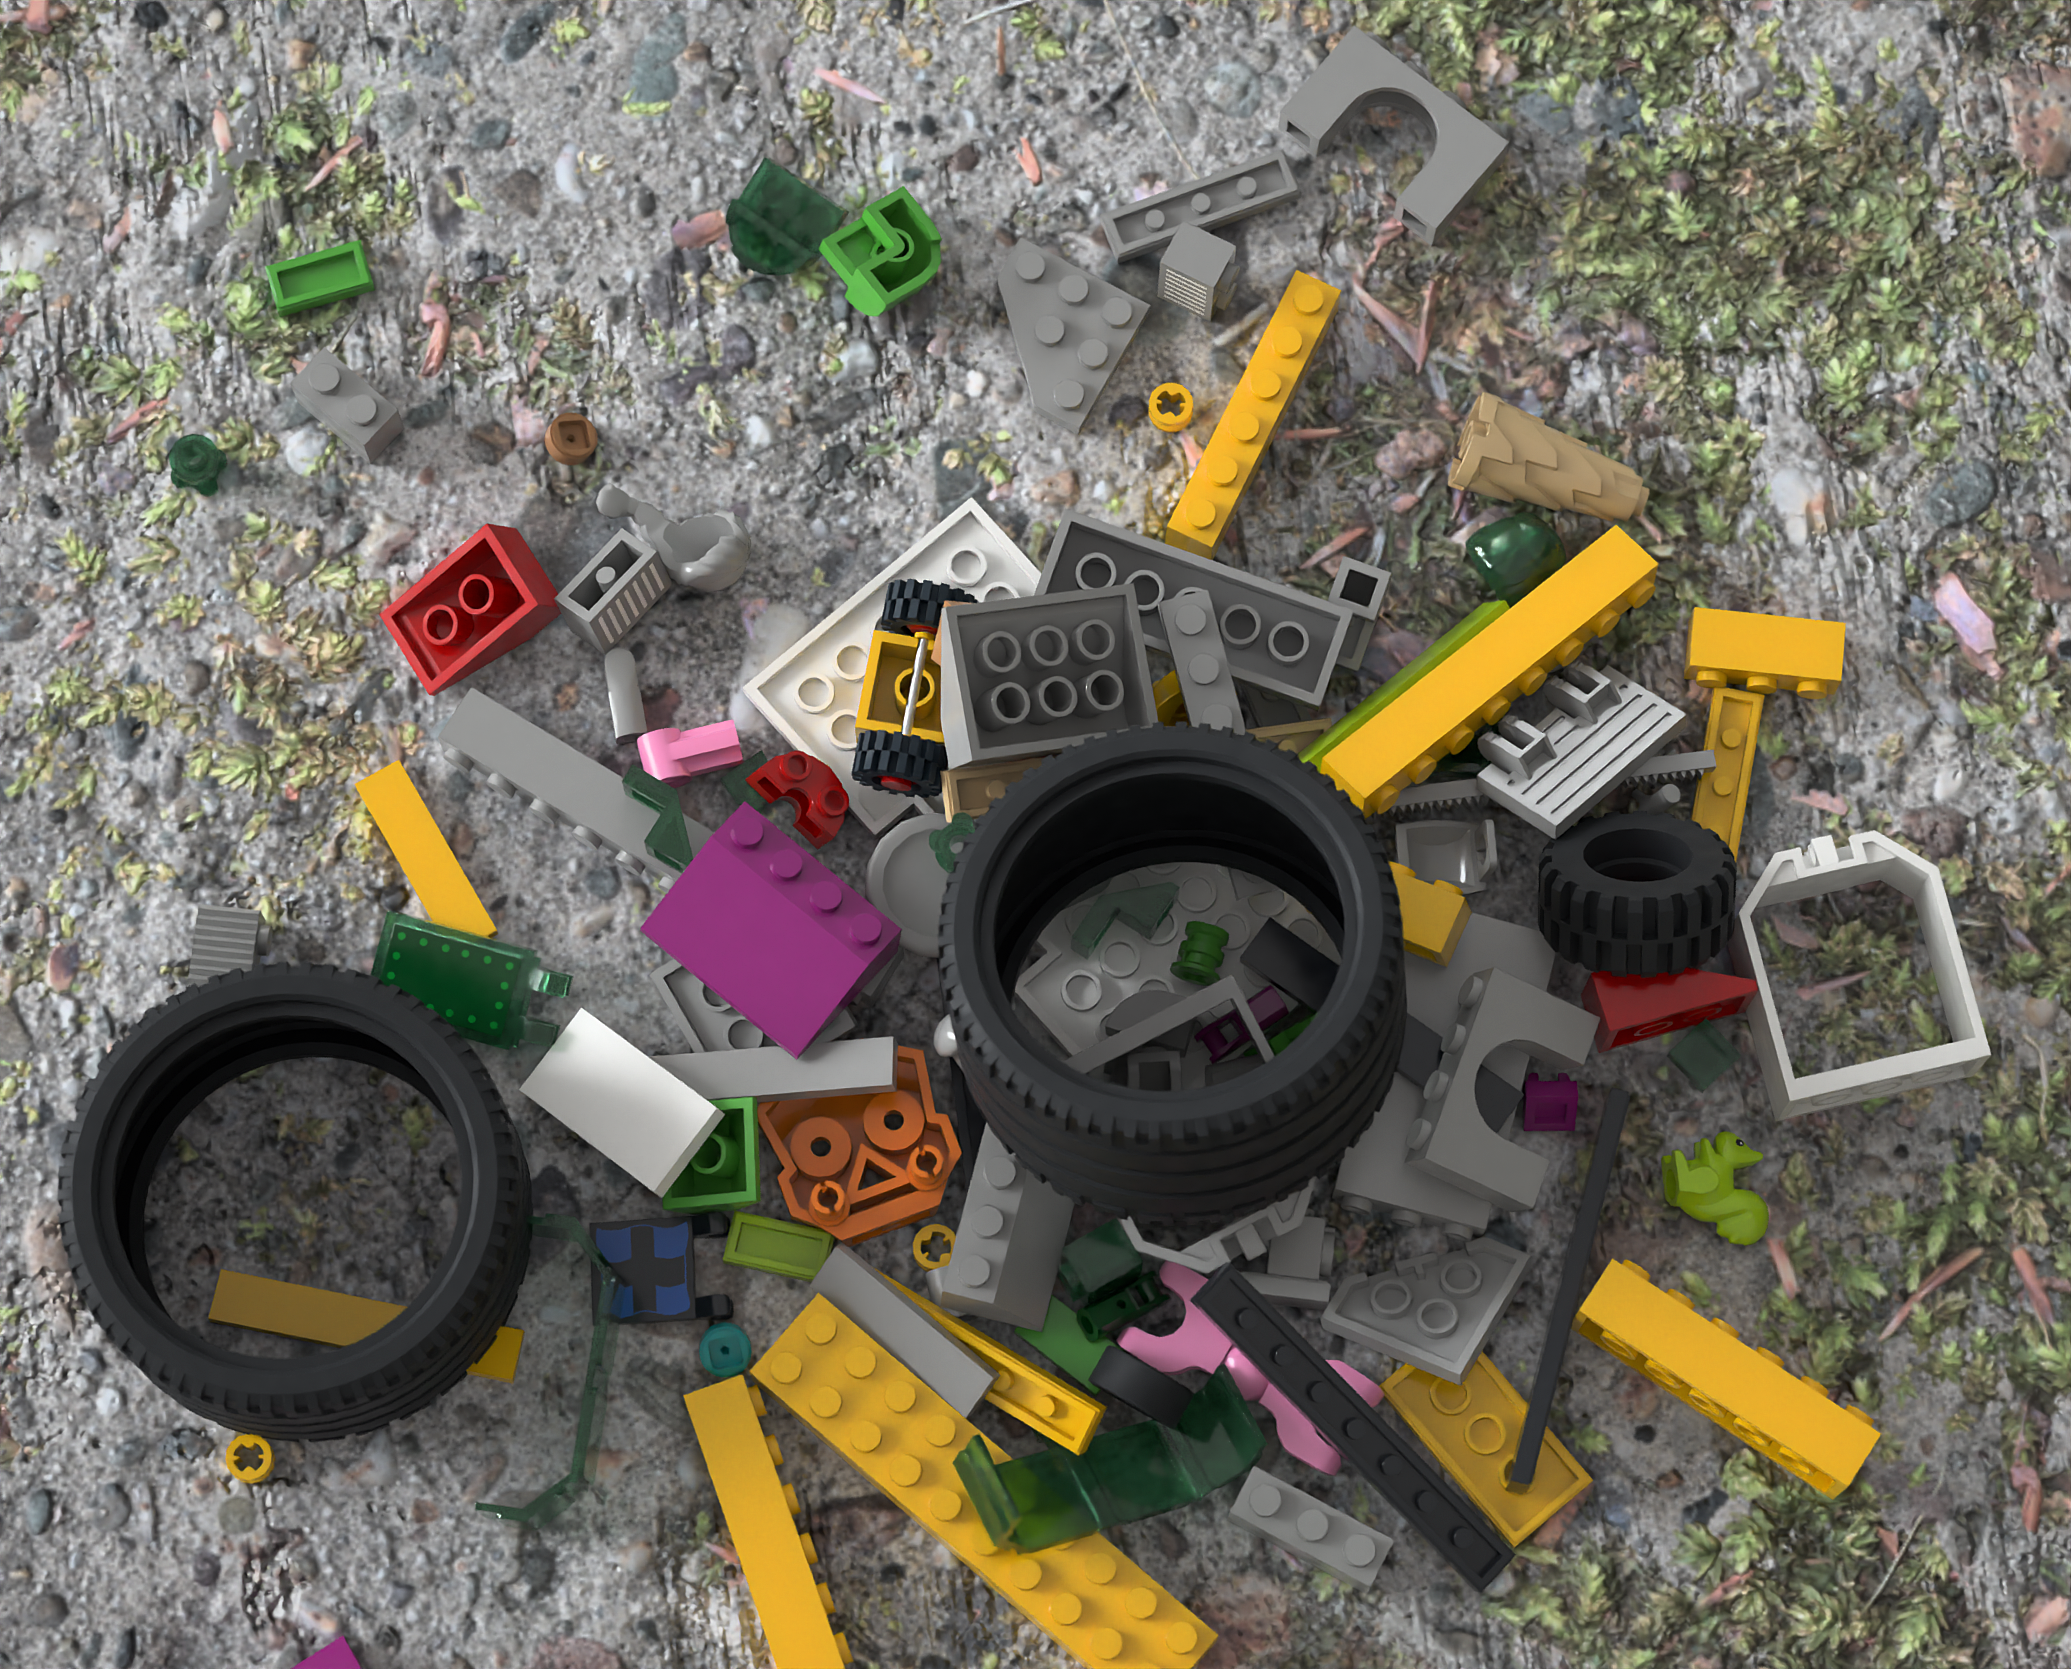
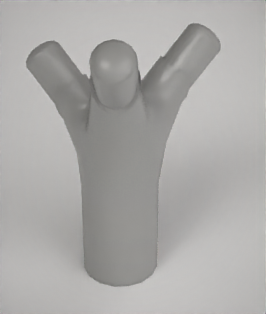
[1632,784,1681,815]

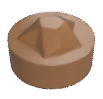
[545,413,598,465]

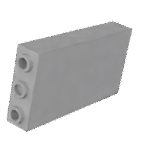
[1332,913,1556,1242]

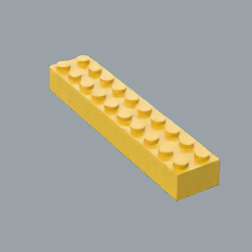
[749,1293,1219,1669]

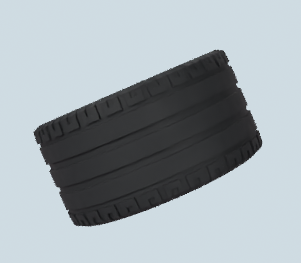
[938,722,1407,1225]
[57,962,534,1442]

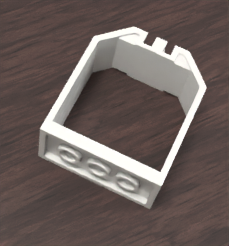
[1727,830,1991,1121]

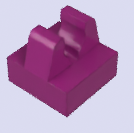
[1522,1072,1578,1131]

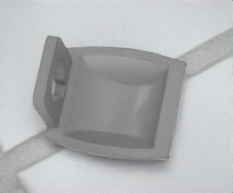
[1394,820,1497,896]

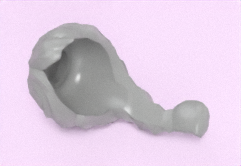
[596,483,751,593]

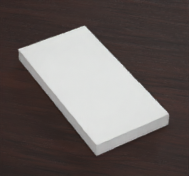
[519,1008,725,1198]

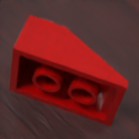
[379,523,561,696]
[1581,967,1758,1053]

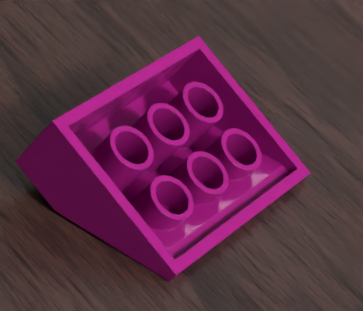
[640,801,902,1060]

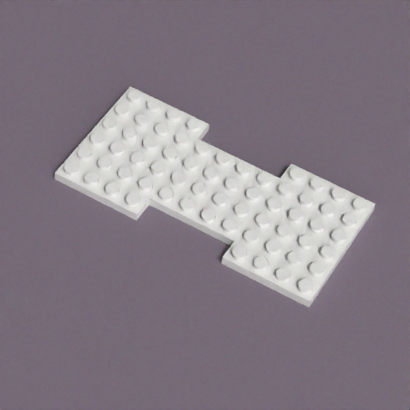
[743,497,1341,1091]

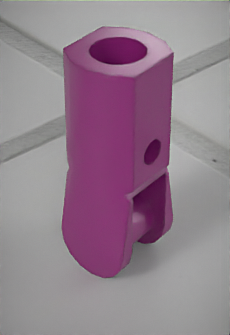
[1194,985,1289,1064]

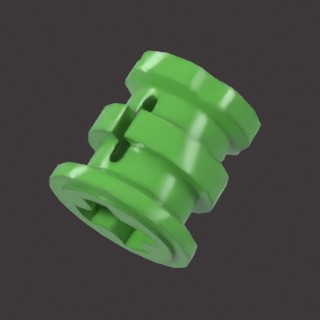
[1170,921,1229,986]

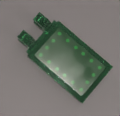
[371,910,574,1050]

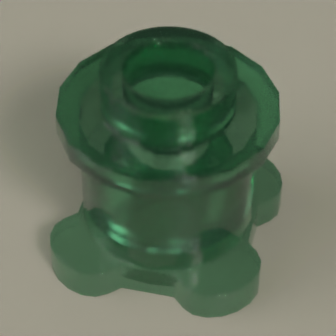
[169,434,228,497]
[929,812,975,873]

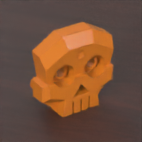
[757,1038,962,1247]

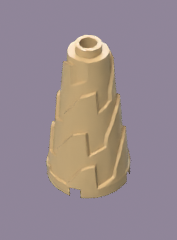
[1448,392,1649,522]

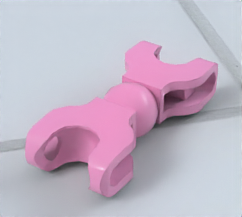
[1116,1260,1384,1476]

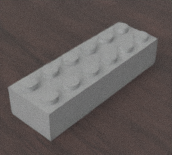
[1034,508,1354,711]

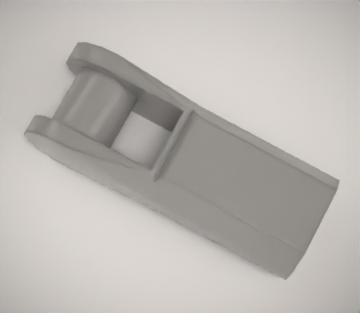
[604,648,648,744]

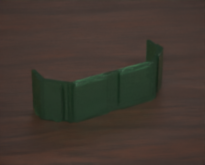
[475,1213,625,1531]
[952,1364,1268,1555]

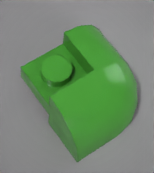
[819,186,942,316]

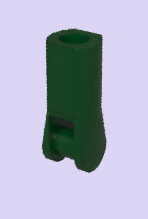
[1076,1270,1172,1342]

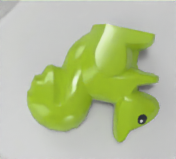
[1661,1131,1769,1246]

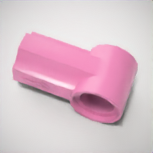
[637,719,744,791]

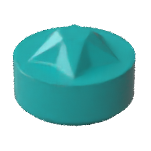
[699,1322,752,1378]

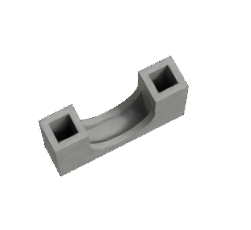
[1278,26,1509,246]
[1404,967,1600,1212]

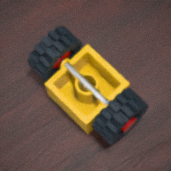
[851,579,978,798]

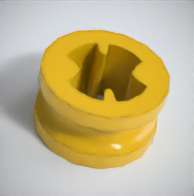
[1148,383,1193,433]
[913,1224,956,1272]
[225,1434,276,1484]

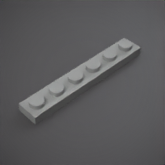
[1157,589,1280,901]

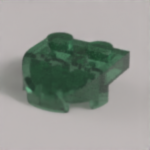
[725,157,849,276]

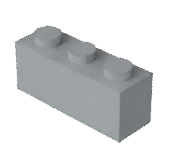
[1227,1466,1395,1594]

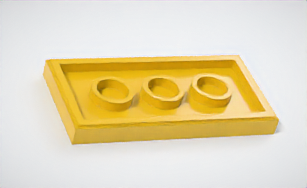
[1379,1351,1593,1549]

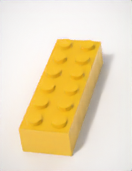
[1571,1259,1882,1500]

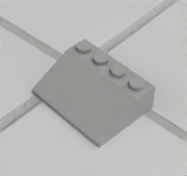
[941,583,1158,770]

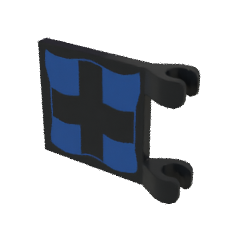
[589,1212,734,1327]

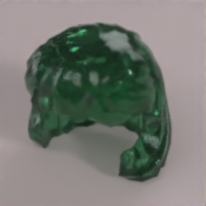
[1465,512,1567,608]

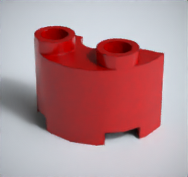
[745,750,849,850]

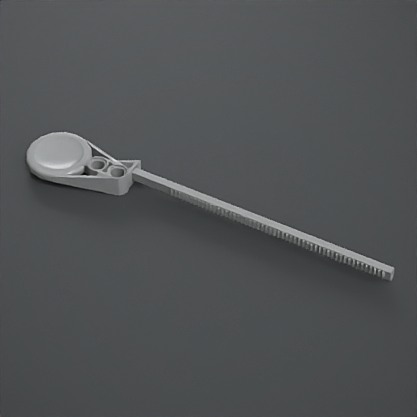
[865,750,1717,958]

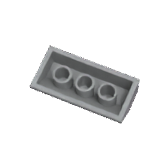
[940,1122,1075,1332]

